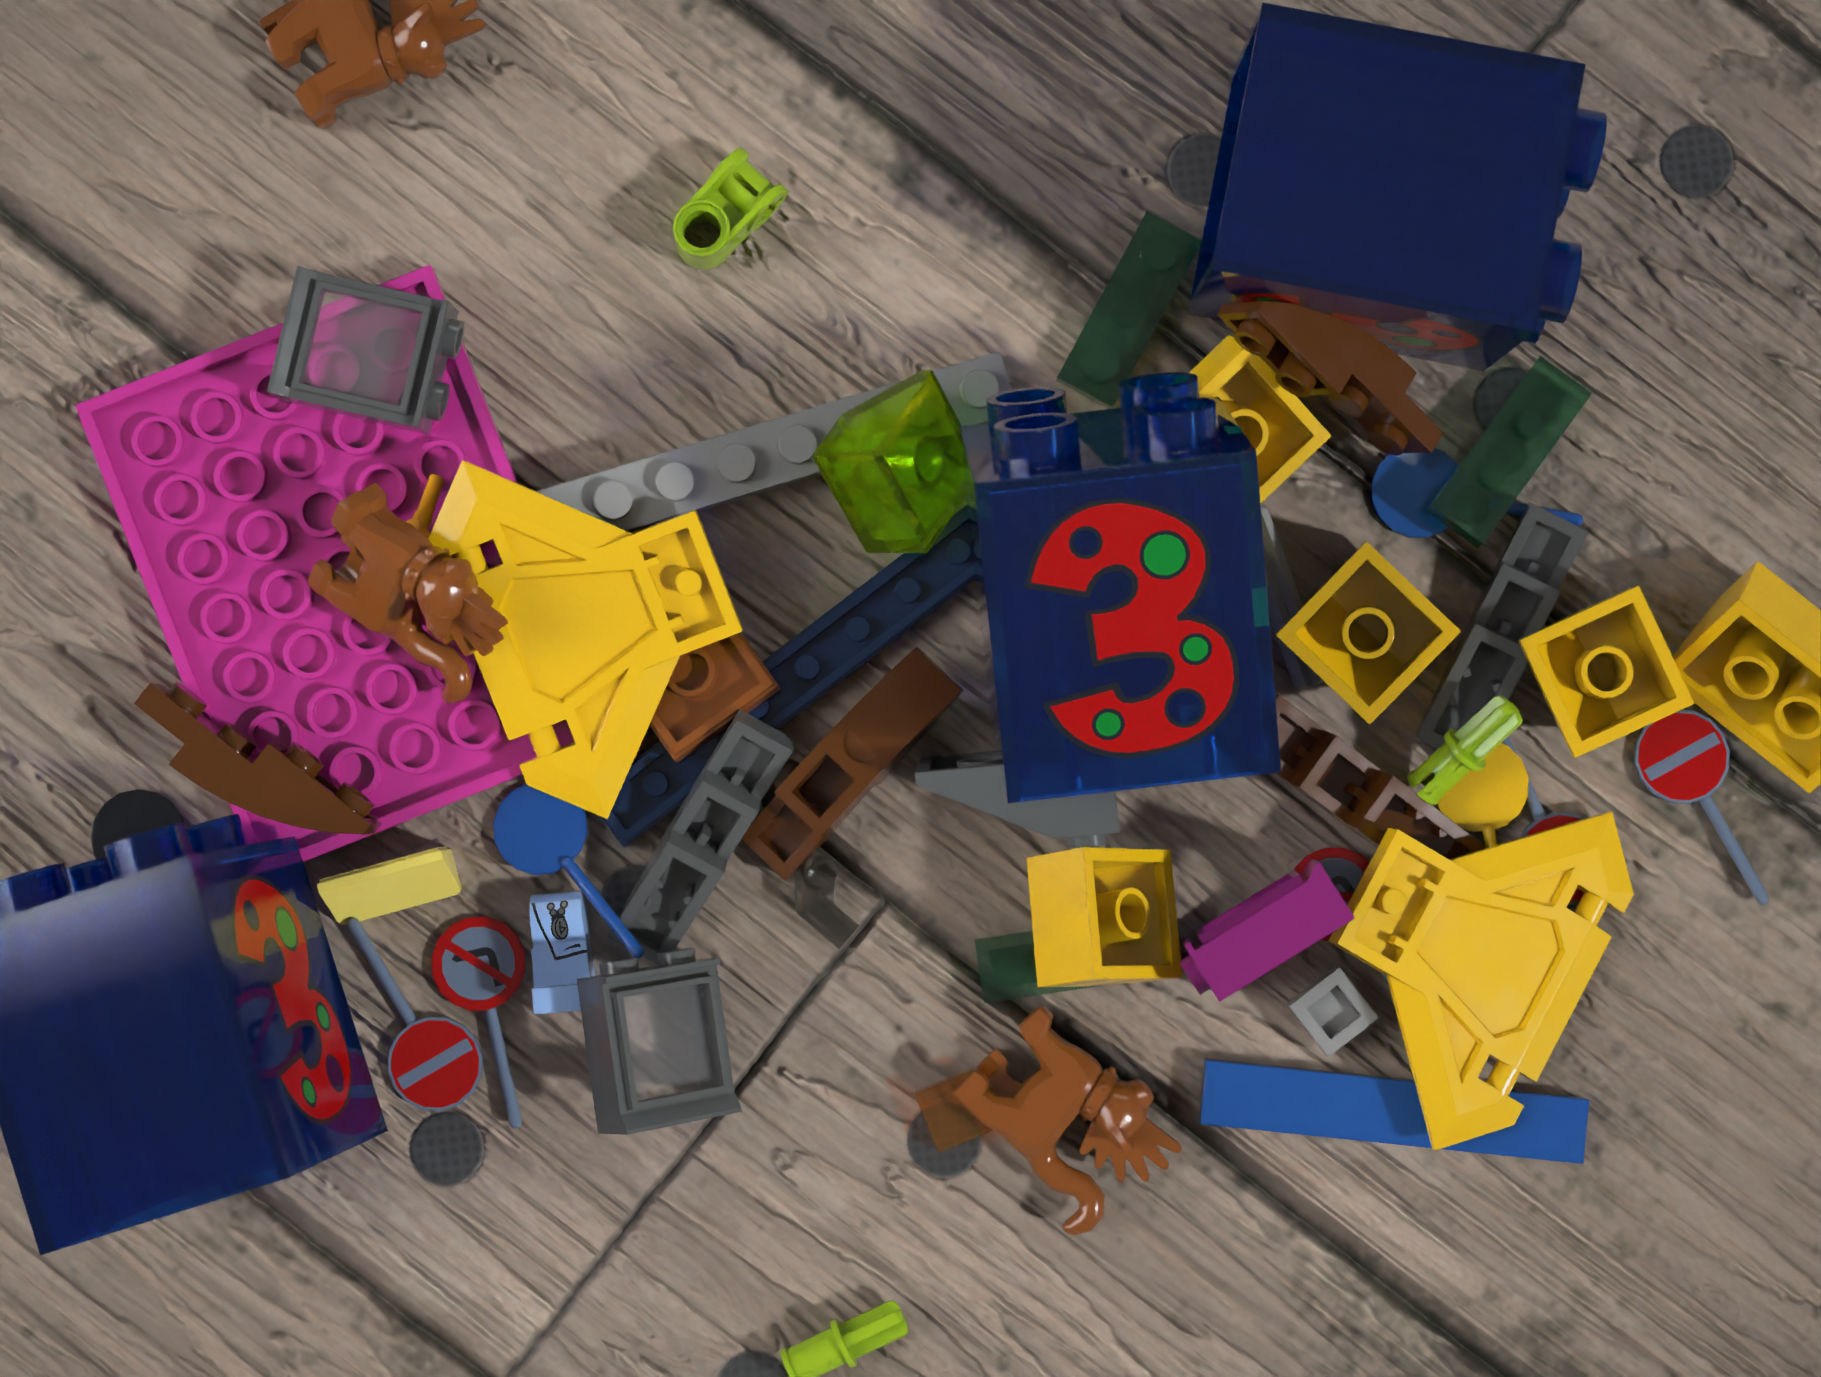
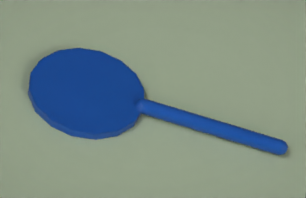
[1371,448,1584,538]
[493,784,644,958]

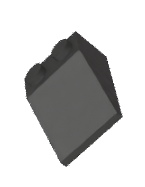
[915,743,1120,848]

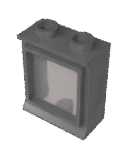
[267,266,464,435]
[577,948,742,1135]

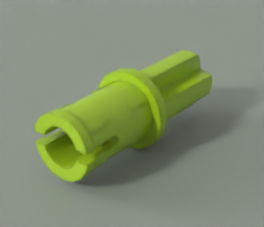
[1407,695,1523,805]
[780,1300,909,1377]

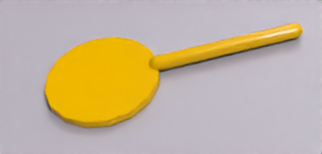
[1437,743,1529,848]

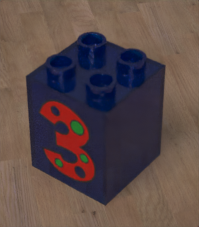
[1187,2,1607,371]
[960,372,1281,803]
[0,814,388,1255]

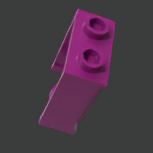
[1180,858,1355,1002]

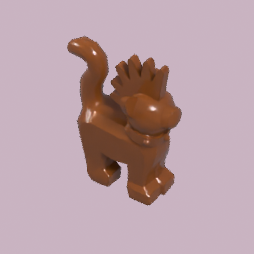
[259,0,487,130]
[307,482,508,704]
[953,1003,1182,1235]

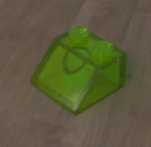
[811,370,984,553]

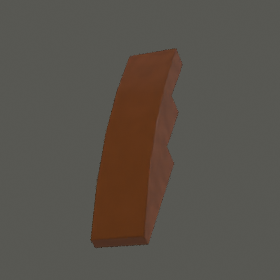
[1234,691,1486,860]

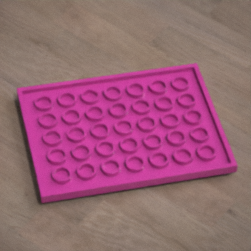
[75,265,575,878]

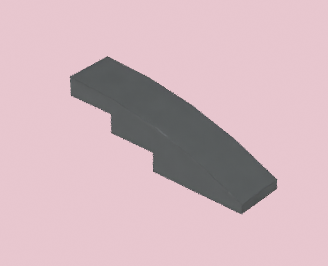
[1416,502,1589,748]
[607,709,795,964]

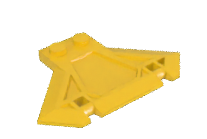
[428,460,743,819]
[1328,811,1634,1151]

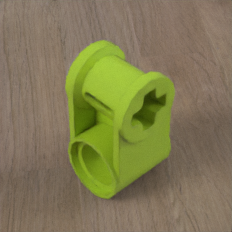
[673,147,789,270]

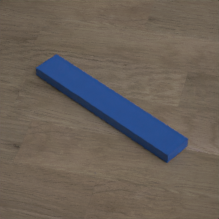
[1198,1058,1589,1164]

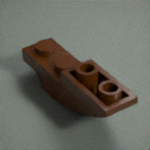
[1217,301,1444,456]
[742,647,964,881]
[134,682,382,835]

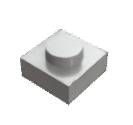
[1286,966,1379,1057]

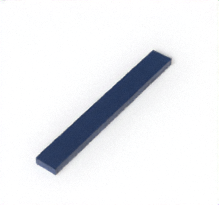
[600,488,1028,848]

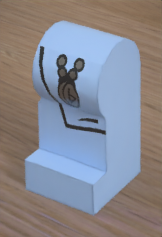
[530,891,595,1014]

